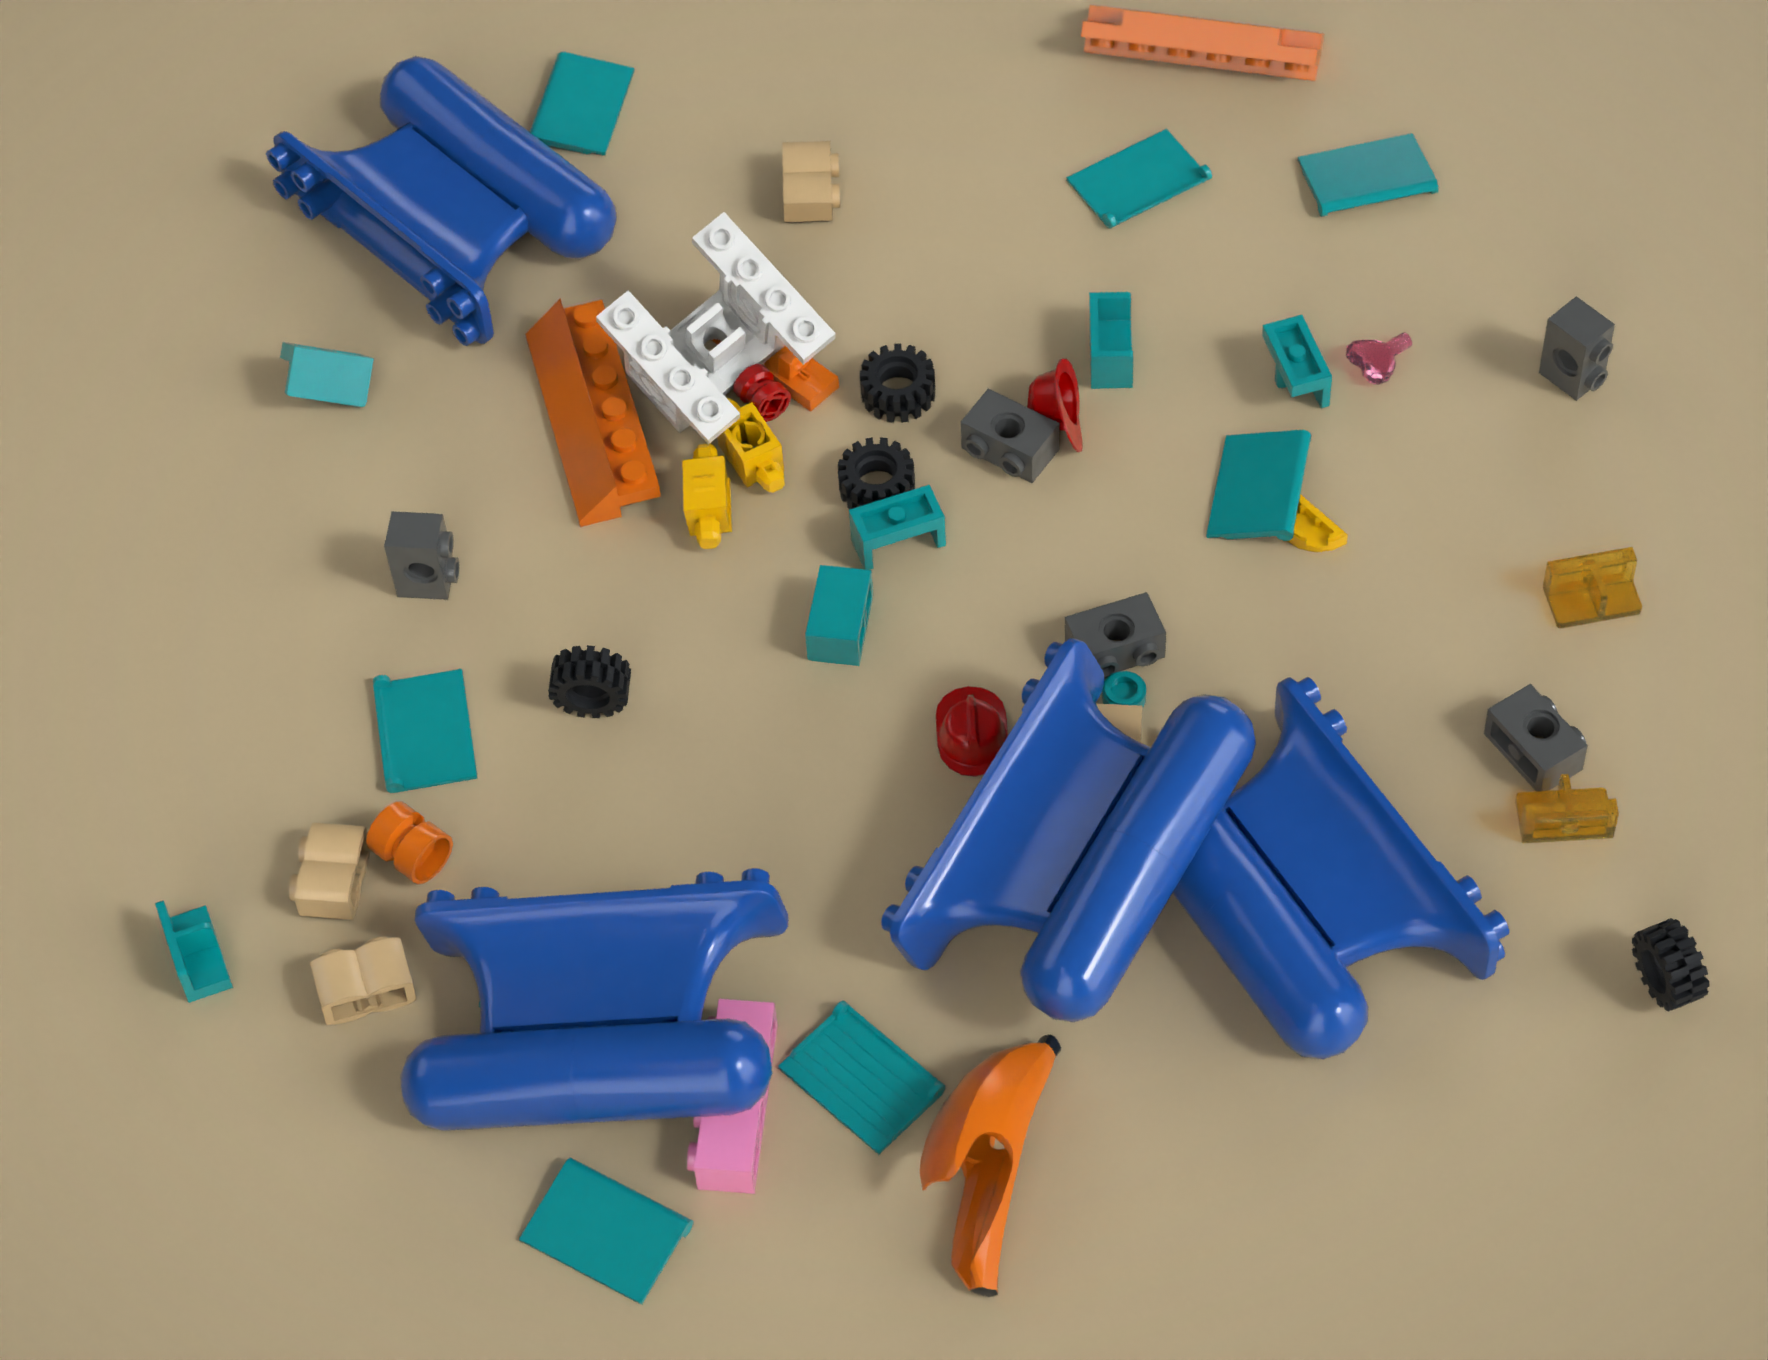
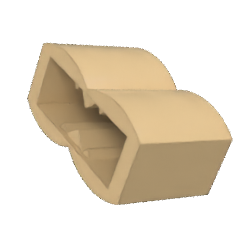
[782,141,840,222]
[289,823,370,920]
[310,937,417,1025]

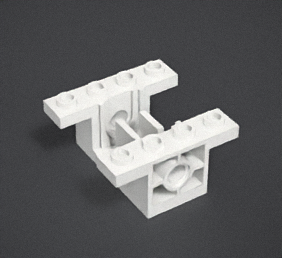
[596,212,836,444]

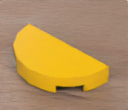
[1287,494,1348,552]

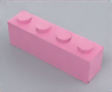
[687,999,778,1194]

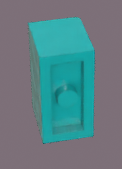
[1089,292,1133,389]
[849,484,946,570]
[805,565,873,666]

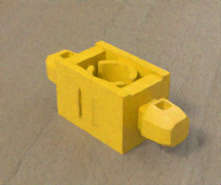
[717,398,785,493]
[682,444,732,549]

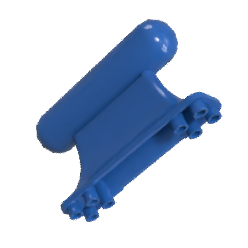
[266,56,617,346]
[881,638,1256,1023]
[1173,677,1509,1060]
[400,868,789,1131]

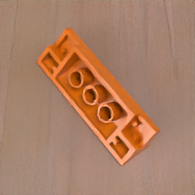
[1081,5,1324,81]
[525,298,661,527]

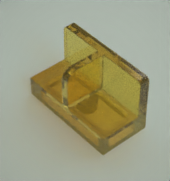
[1543,547,1642,628]
[1515,774,1619,844]

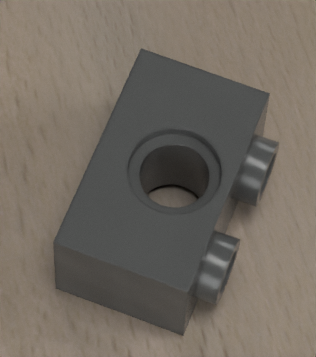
[1539,296,1615,401]
[960,388,1060,483]
[384,511,460,600]
[1065,592,1166,679]
[1484,683,1588,796]

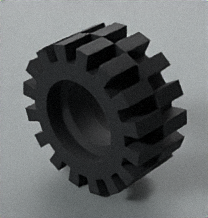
[860,344,935,423]
[838,437,915,509]
[548,645,631,718]
[1632,918,1709,1011]

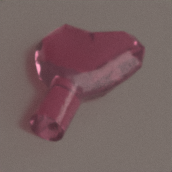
[1346,332,1412,385]

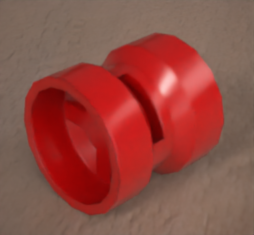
[733,363,791,422]

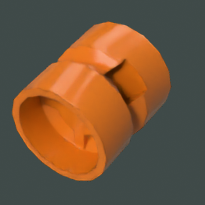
[366,801,453,884]

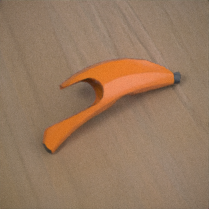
[920,1035,1061,1297]

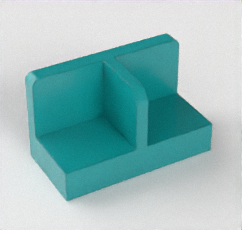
[1262,315,1332,408]
[280,342,374,407]
[155,900,233,1003]

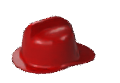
[1027,359,1083,452]
[935,686,1008,777]

